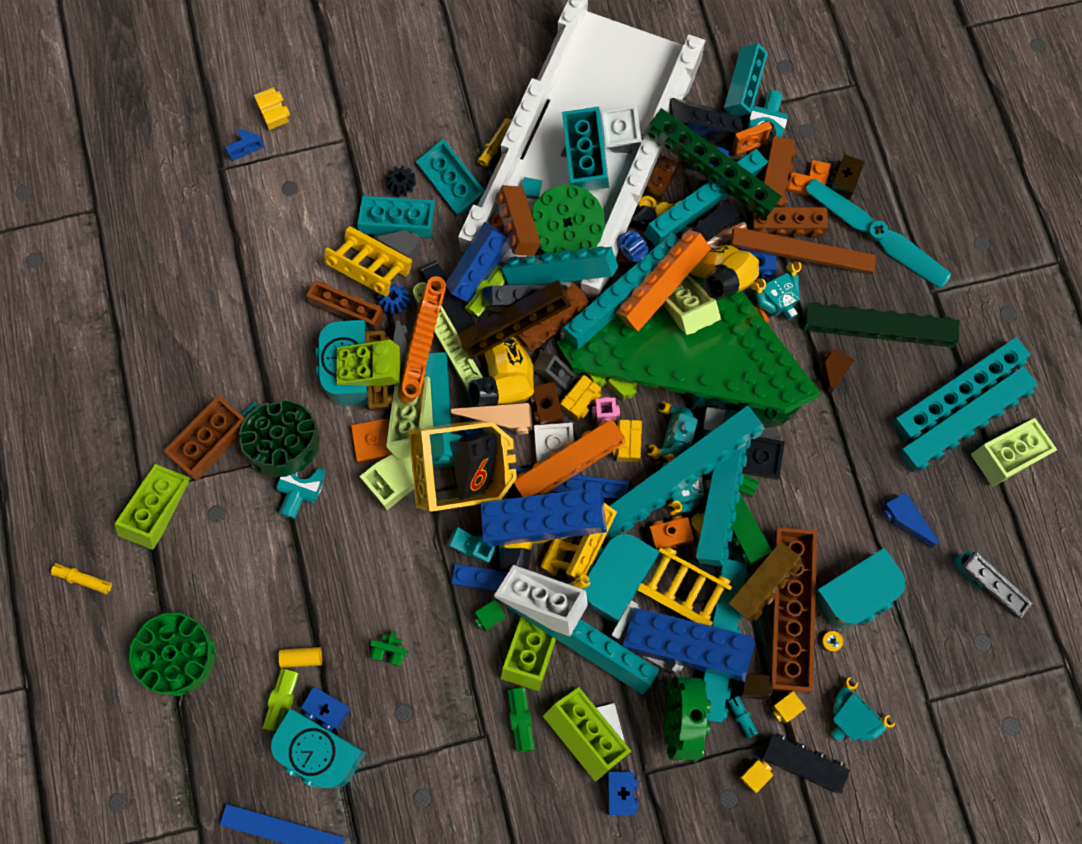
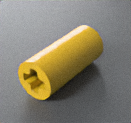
[279,647,322,668]

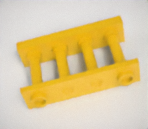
[323,226,412,297]
[540,503,617,579]
[638,546,732,626]

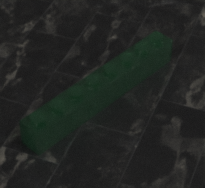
[803,302,960,348]

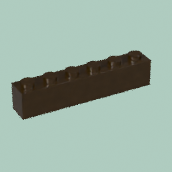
[459,280,571,360]

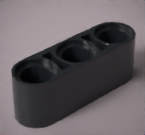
[692,201,740,242]

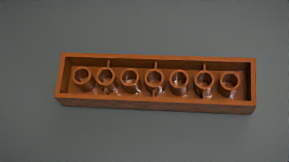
[768,527,817,694]

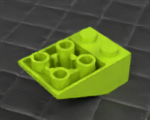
[337,340,400,386]

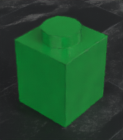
[474,600,507,632]

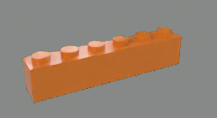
[616,230,711,331]
[514,419,626,497]

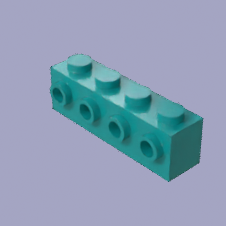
[724,43,768,117]

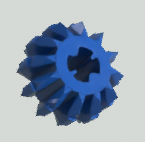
[618,230,649,263]
[378,283,410,315]

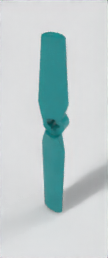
[806,179,951,288]

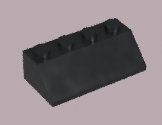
[670,98,743,144]

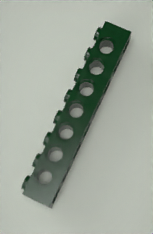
[645,108,782,220]

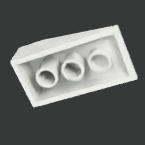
[494,565,588,636]

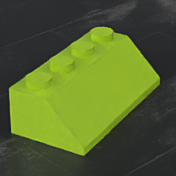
[543,687,631,782]

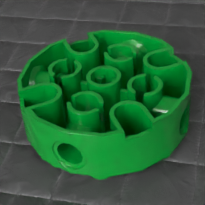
[531,184,605,254]
[129,613,216,696]
[664,676,711,762]

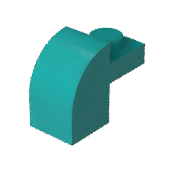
[447,527,496,563]

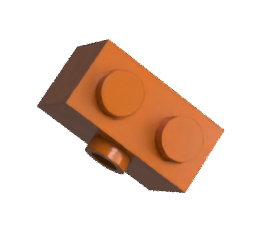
[649,516,694,551]

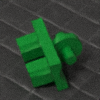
[370,631,409,667]

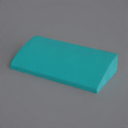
[416,139,485,215]
[357,196,435,238]

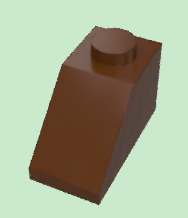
[822,347,855,395]

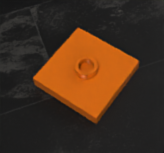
[731,121,772,156]
[351,418,393,463]

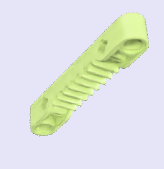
[413,282,483,392]

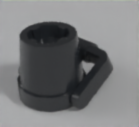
[629,205,657,231]

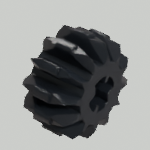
[385,165,416,197]

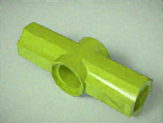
[465,265,507,318]
[263,668,299,732]

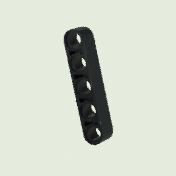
[419,260,474,335]

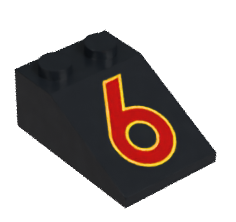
[451,433,497,500]

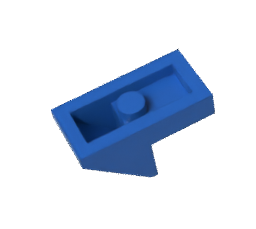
[226,129,265,161]

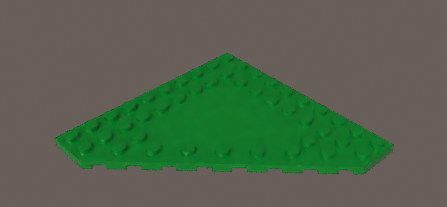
[557,276,820,414]

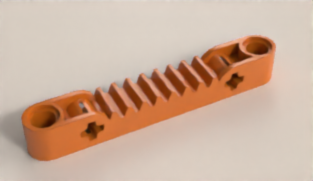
[397,276,446,403]

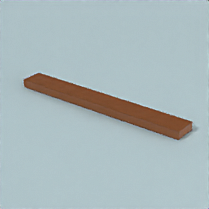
[731,227,876,274]

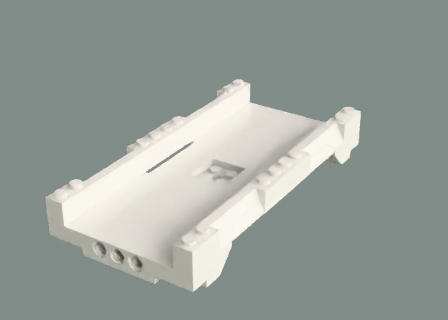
[458,0,705,302]

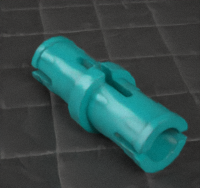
[728,696,759,739]

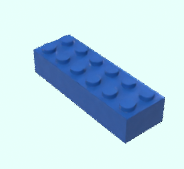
[481,487,607,547]
[623,607,755,682]

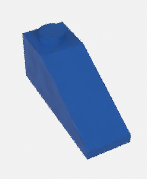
[882,492,940,548]

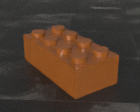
[164,395,245,481]

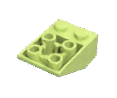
[360,454,414,510]

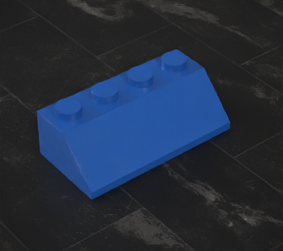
[445,222,510,301]

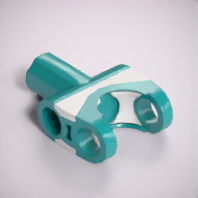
[748,90,788,137]
[277,467,325,519]

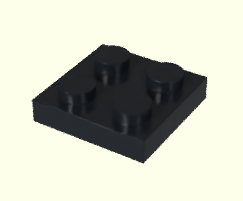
[742,437,785,480]

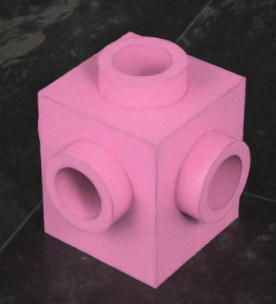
[592,397,620,424]

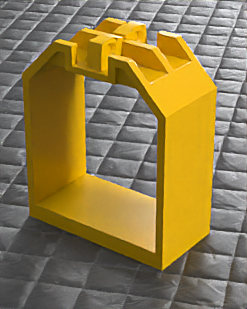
[408,421,517,512]

